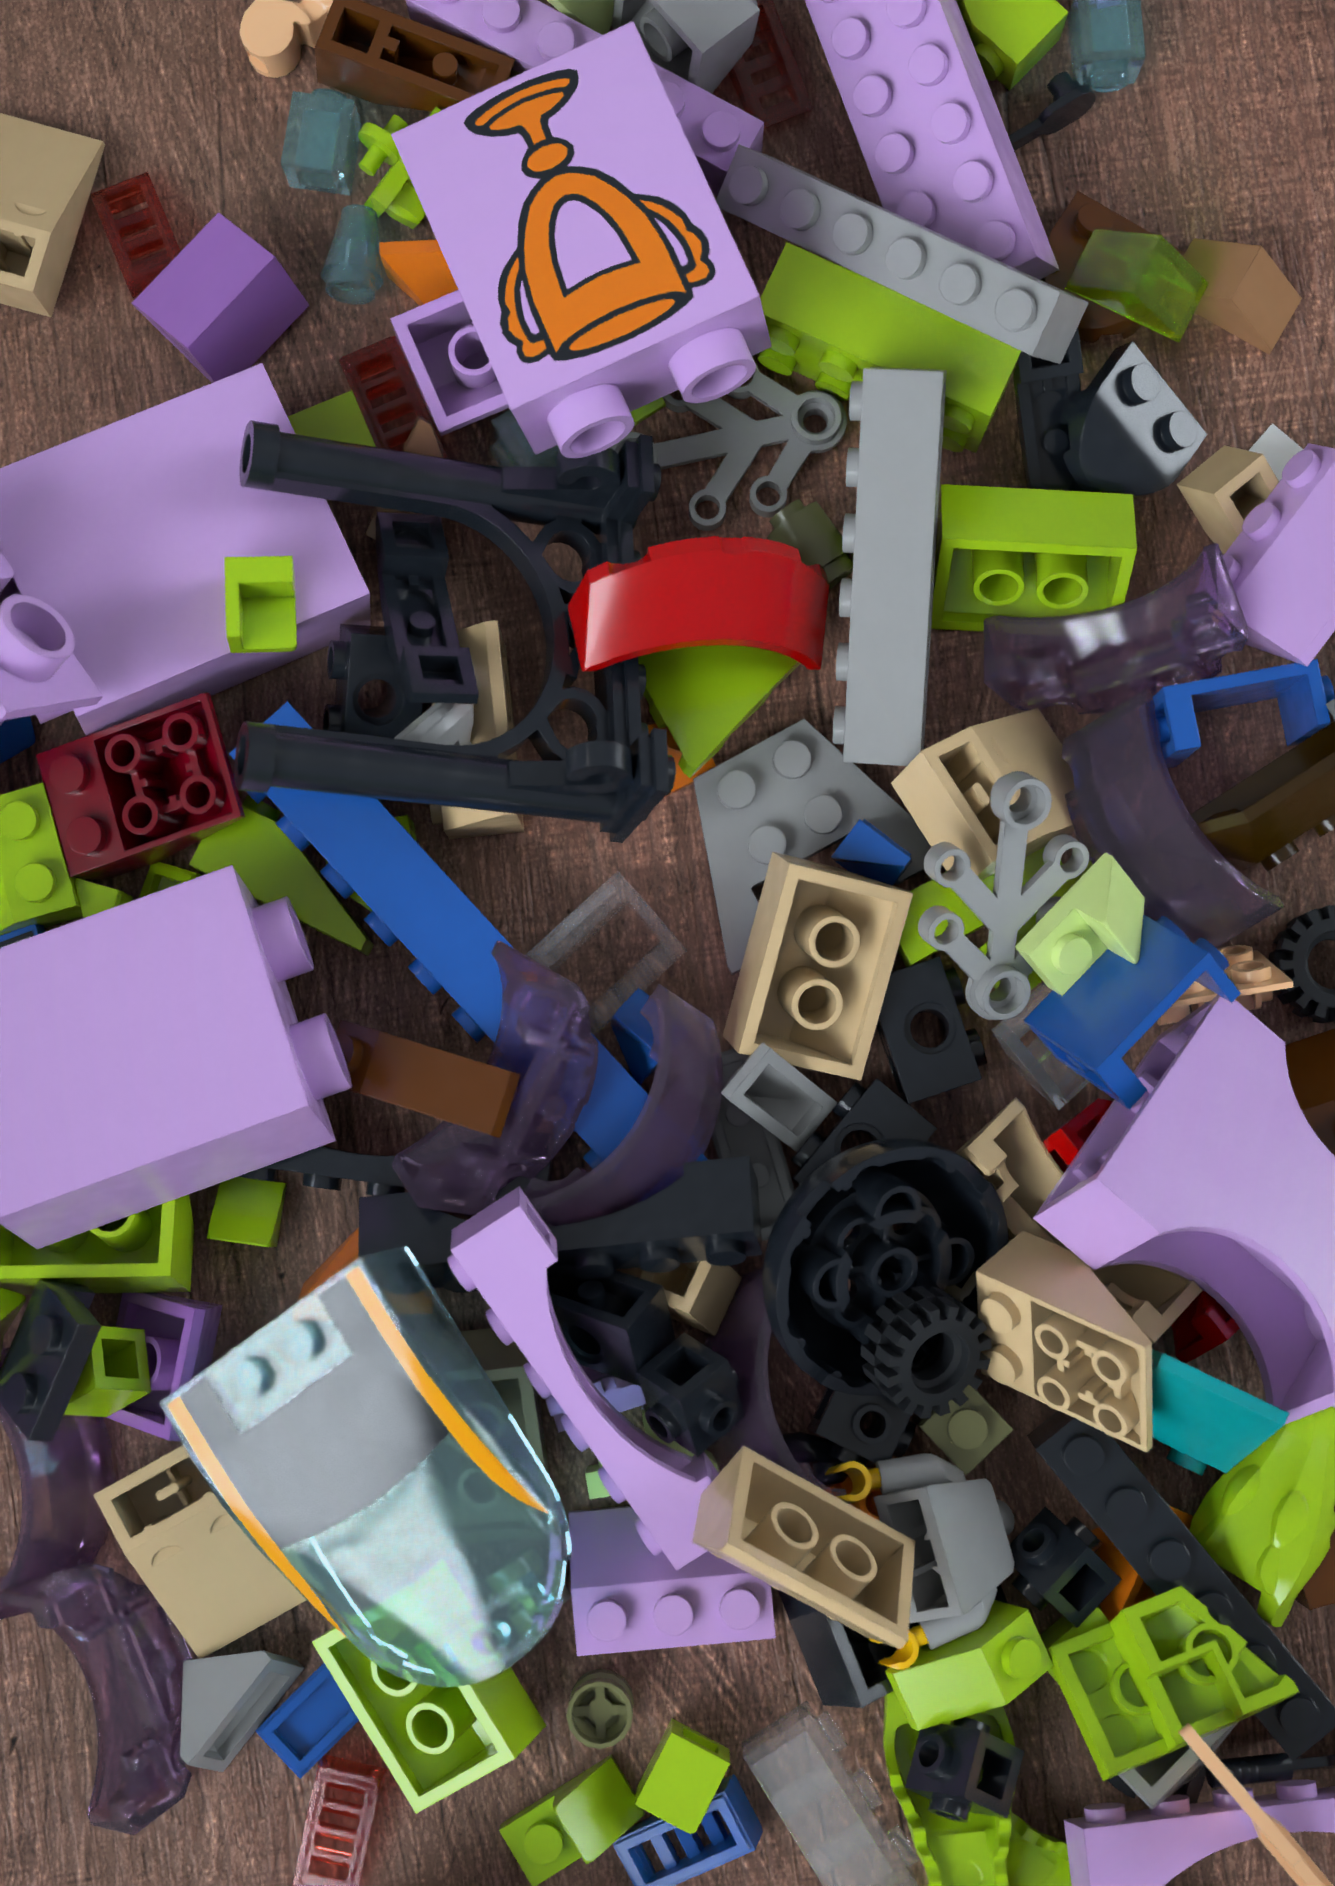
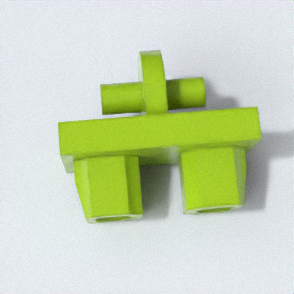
[358,107,441,229]

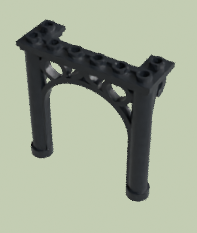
[234,420,676,843]

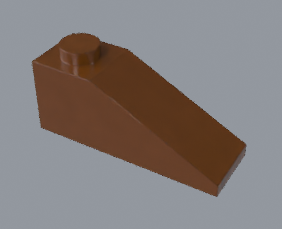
[315,0,515,112]
[336,1019,520,1138]

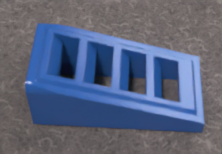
[613,1774,763,1886]

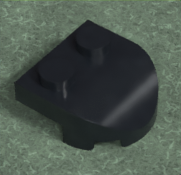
[1060,341,1207,500]
[0,1280,101,1442]

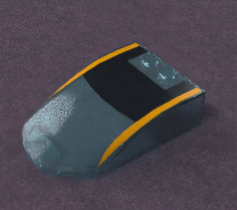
[159,1245,571,1687]

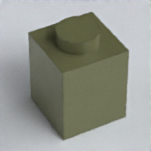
[913,1384,1014,1476]

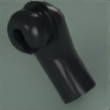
[752,1432,848,1485]

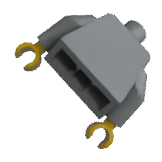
[825,1453,1015,1670]

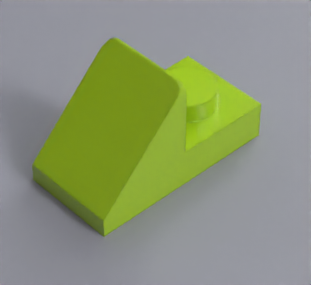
[499,1754,645,1886]

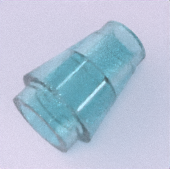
[321,204,383,305]

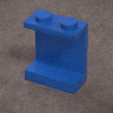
[1139,659,1335,771]
[1024,914,1241,1109]

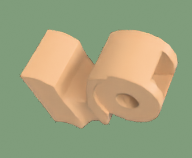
[240,0,333,78]

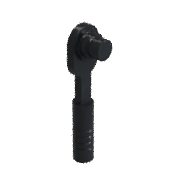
[1009,72,1096,154]
[1205,1752,1335,1788]

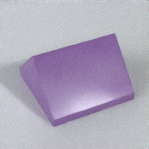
[131,212,309,383]
[106,1292,223,1441]

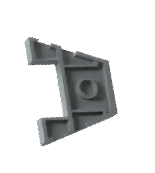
[693,719,931,975]

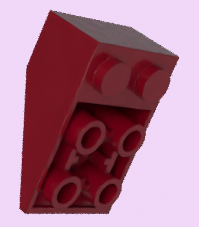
[36,692,245,880]

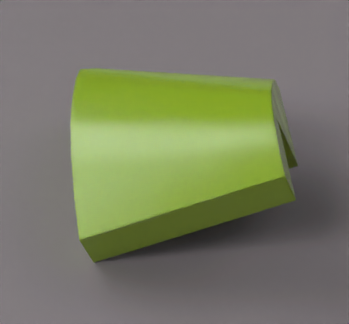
[638,645,801,778]
[1047,1586,1299,1781]

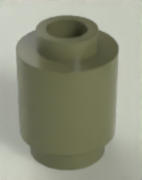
[767,499,853,590]

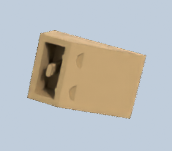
[0,113,105,317]
[891,708,1106,880]
[976,1230,1153,1453]
[93,1442,315,1659]

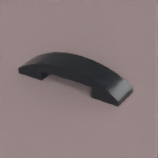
[1013,327,1085,492]
[375,512,479,704]

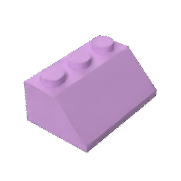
[390,290,510,436]
[1191,443,1335,666]
[568,1506,776,1656]

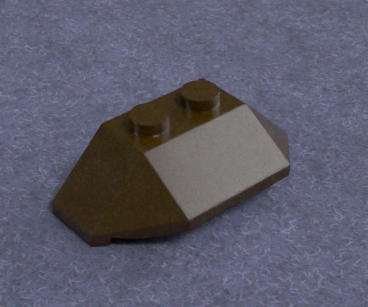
[1149,721,1335,871]

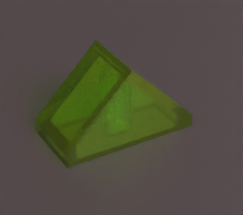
[1065,229,1209,343]

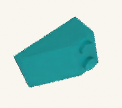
[1152,1349,1289,1476]

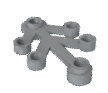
[610,363,847,531]
[918,771,1089,1020]

